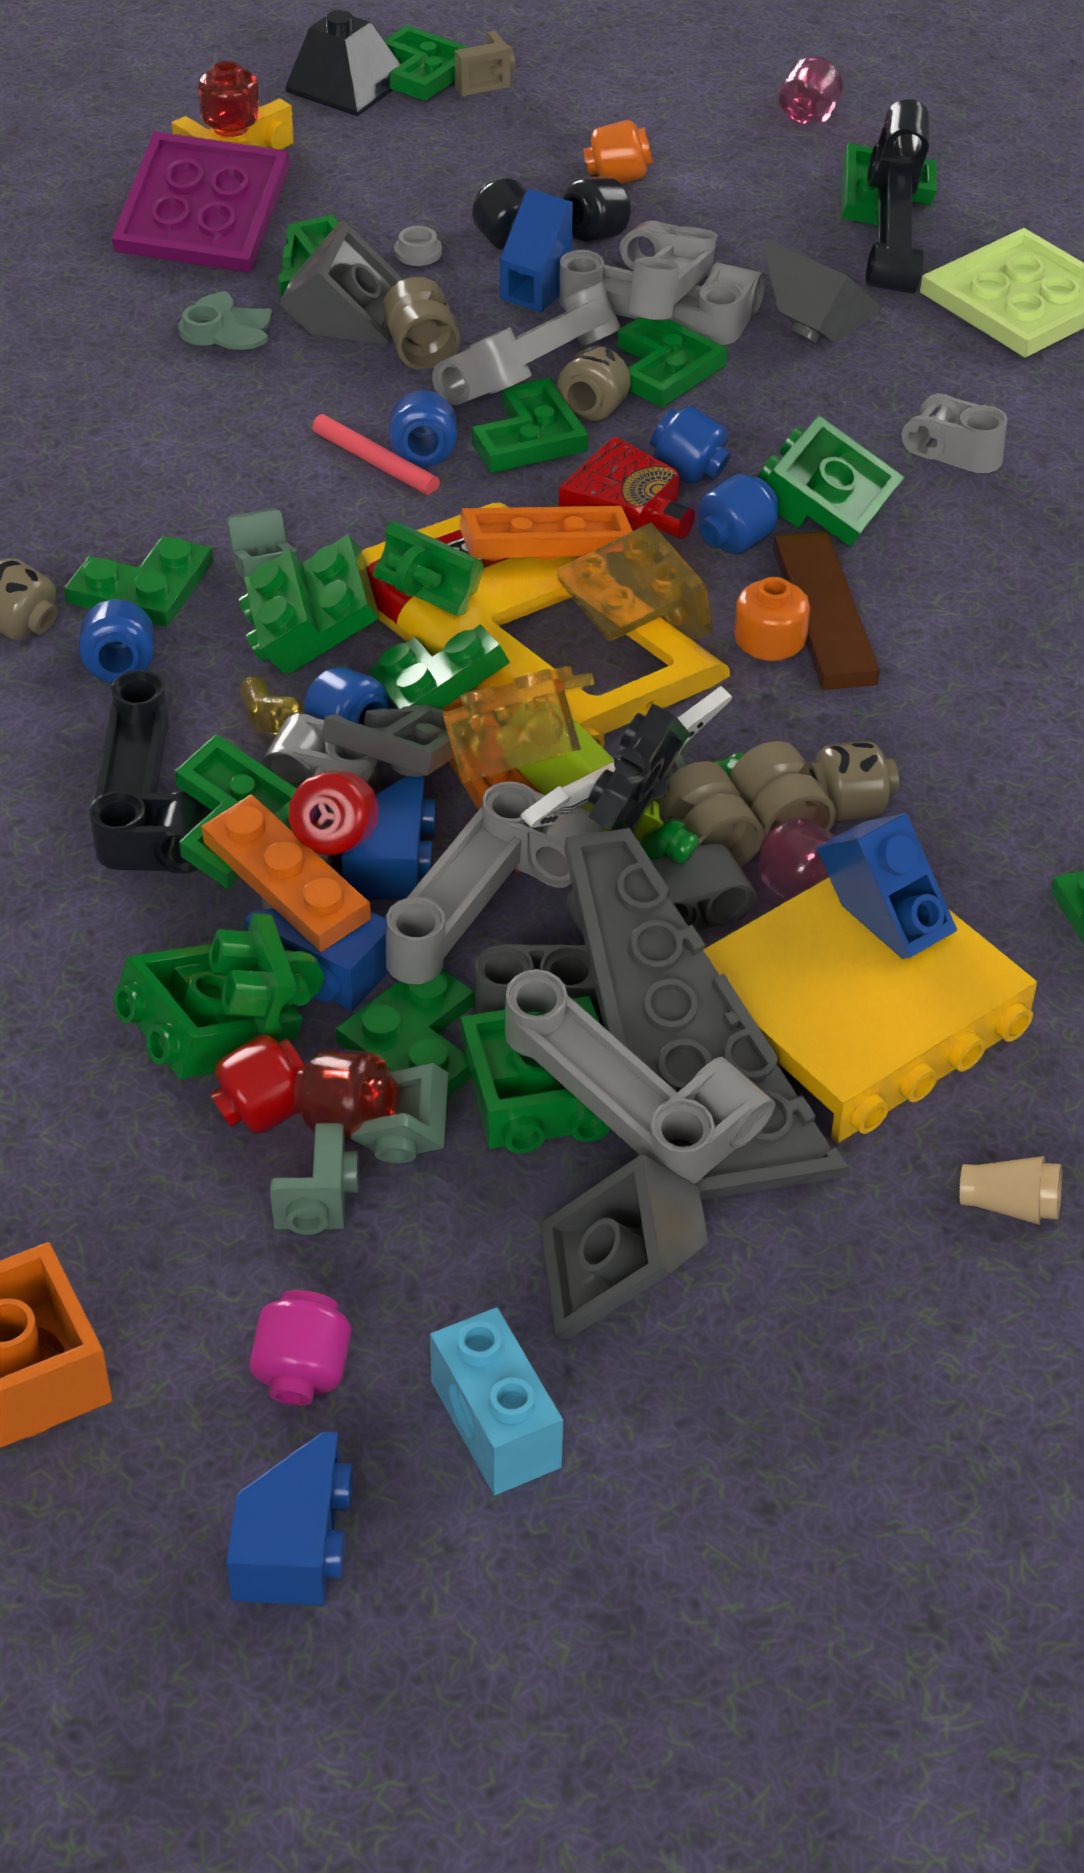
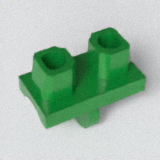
[373,521,484,616]
[208,913,324,1039]

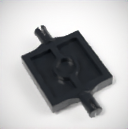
[588,703,690,833]

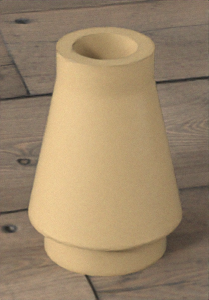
[960,1156,1062,1225]

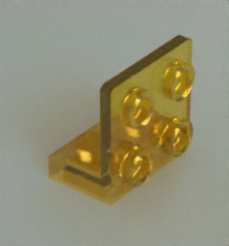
[556,523,714,641]
[442,666,595,784]

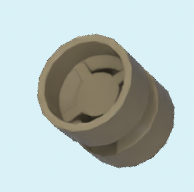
[382,277,461,370]
[730,741,836,855]
[656,761,764,868]

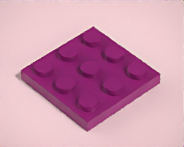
[111,131,290,273]

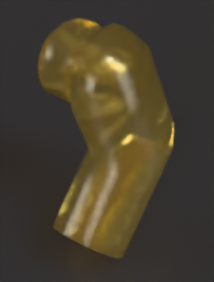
[239,677,304,735]

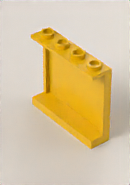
[704,877,1037,1144]

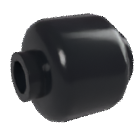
[563,176,631,241]
[472,178,527,250]

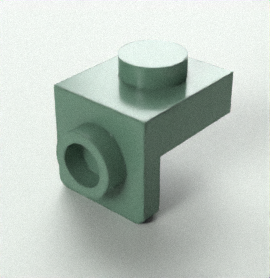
[226,508,298,580]
[351,1063,448,1163]
[270,1123,359,1235]

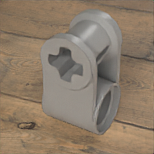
[901,393,1008,473]

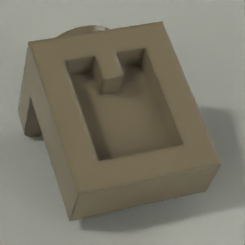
[455,31,515,96]

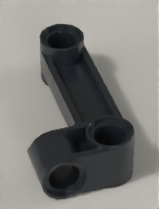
[865,99,929,294]
[89,670,212,873]

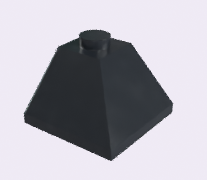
[286,10,401,117]

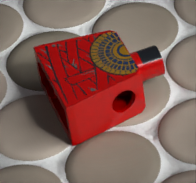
[559,437,695,550]

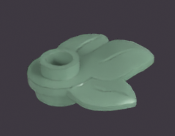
[178,291,272,350]

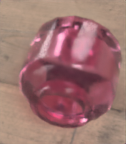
[778,57,843,124]
[759,818,836,901]

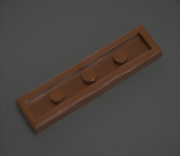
[773,531,880,690]

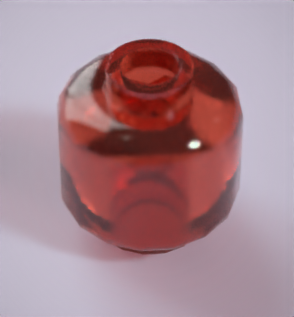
[198,61,260,137]
[293,1048,399,1139]

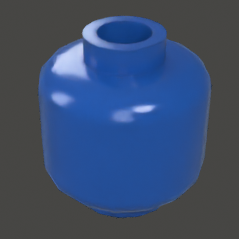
[389,390,457,467]
[650,406,731,484]
[698,473,778,554]
[79,599,155,683]
[304,667,391,725]

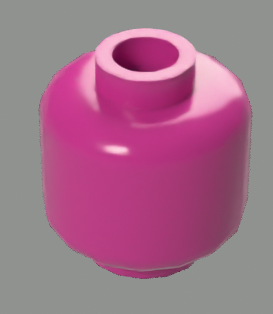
[249,1290,352,1406]

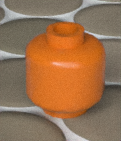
[583,120,653,184]
[734,577,810,661]

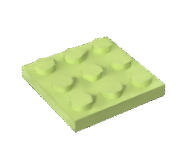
[920,228,1084,358]

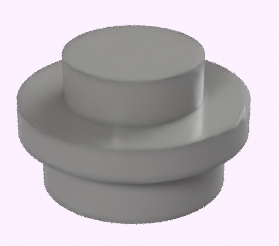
[394,226,442,266]

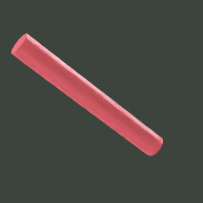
[312,414,440,496]

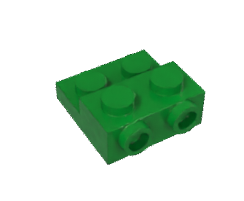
[757,415,904,547]
[238,534,380,674]
[113,944,303,1079]
[460,996,611,1154]

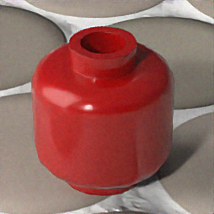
[289,770,379,855]
[209,1034,315,1134]

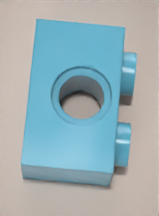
[430,1307,563,1496]

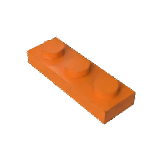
[459,506,635,561]
[201,795,372,952]

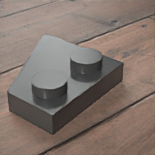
[321,704,478,777]

